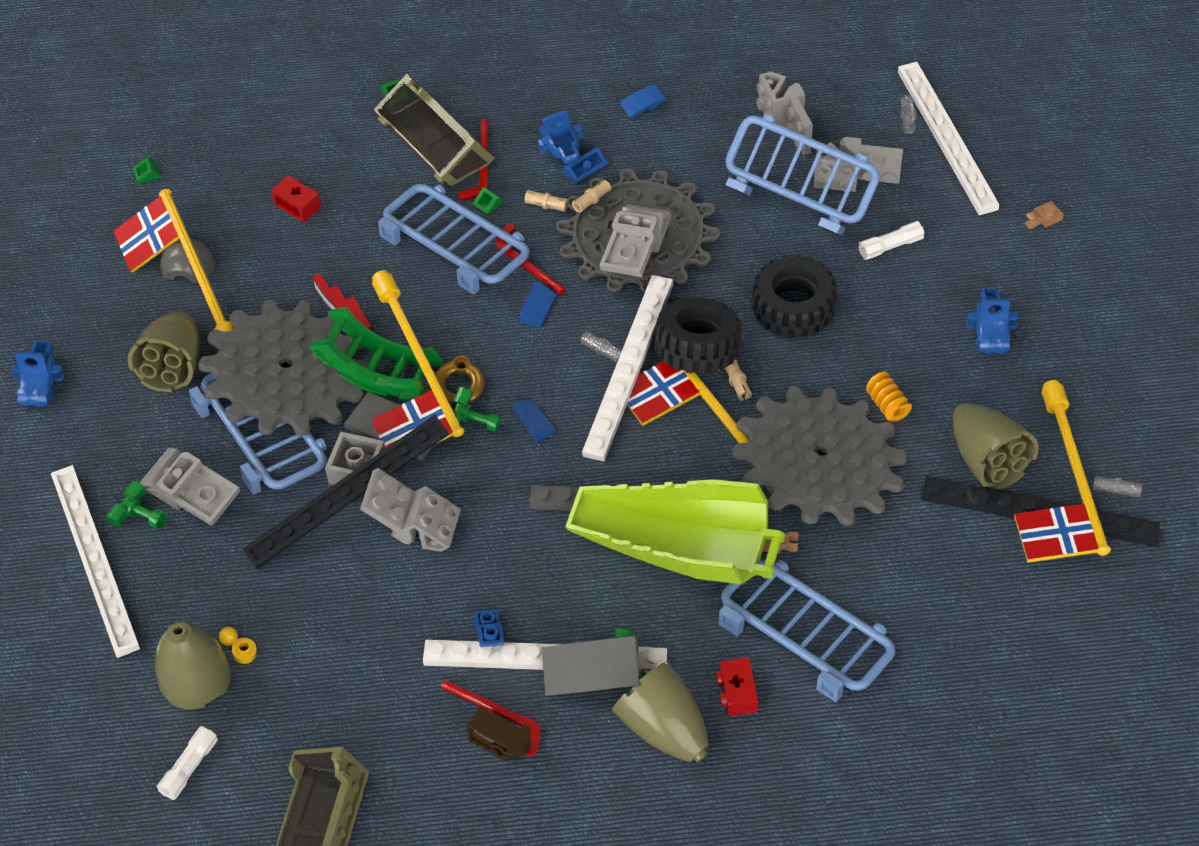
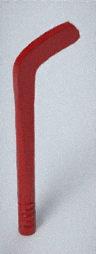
[458,119,488,201]
[496,224,566,295]
[441,679,540,757]

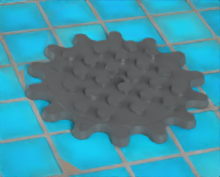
[556,168,720,294]
[198,299,369,436]
[731,386,907,526]

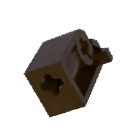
[467,706,531,761]

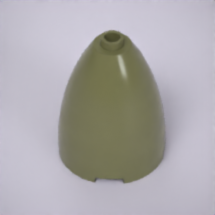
[128,310,200,392]
[952,403,1039,490]
[155,622,231,710]
[612,662,709,763]

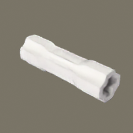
[858,221,924,260]
[156,726,218,800]

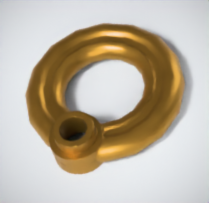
[435,355,485,407]

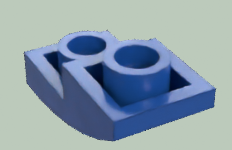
[619,84,667,120]
[474,609,504,647]

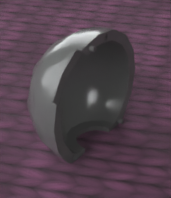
[160,237,215,284]

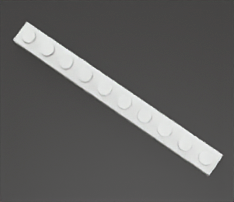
[898,62,999,215]
[582,275,673,462]
[51,465,140,658]
[423,640,667,674]

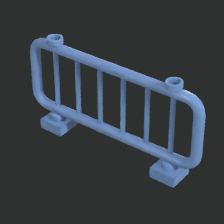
[725,114,880,235]
[378,184,530,295]
[189,373,327,495]
[718,559,895,703]

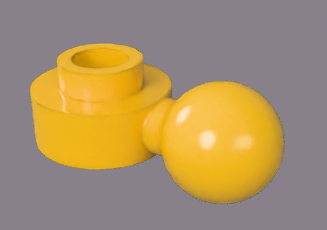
[219,627,257,664]

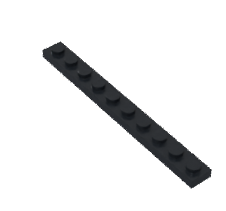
[243,415,449,569]
[921,476,1160,547]

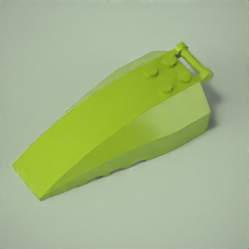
[565,480,786,584]

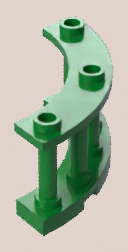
[309,307,443,401]

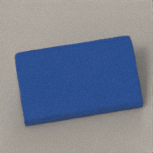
[562,146,609,184]
[520,282,556,328]
[513,400,556,442]

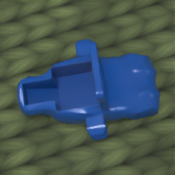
[538,110,585,164]
[966,288,1019,354]
[11,340,64,407]

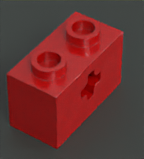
[271,176,321,223]
[716,657,758,716]

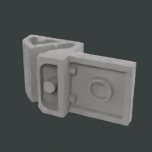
[756,72,813,156]
[814,137,903,192]
[599,204,671,277]
[140,448,240,526]
[360,468,461,552]

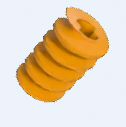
[866,371,912,422]

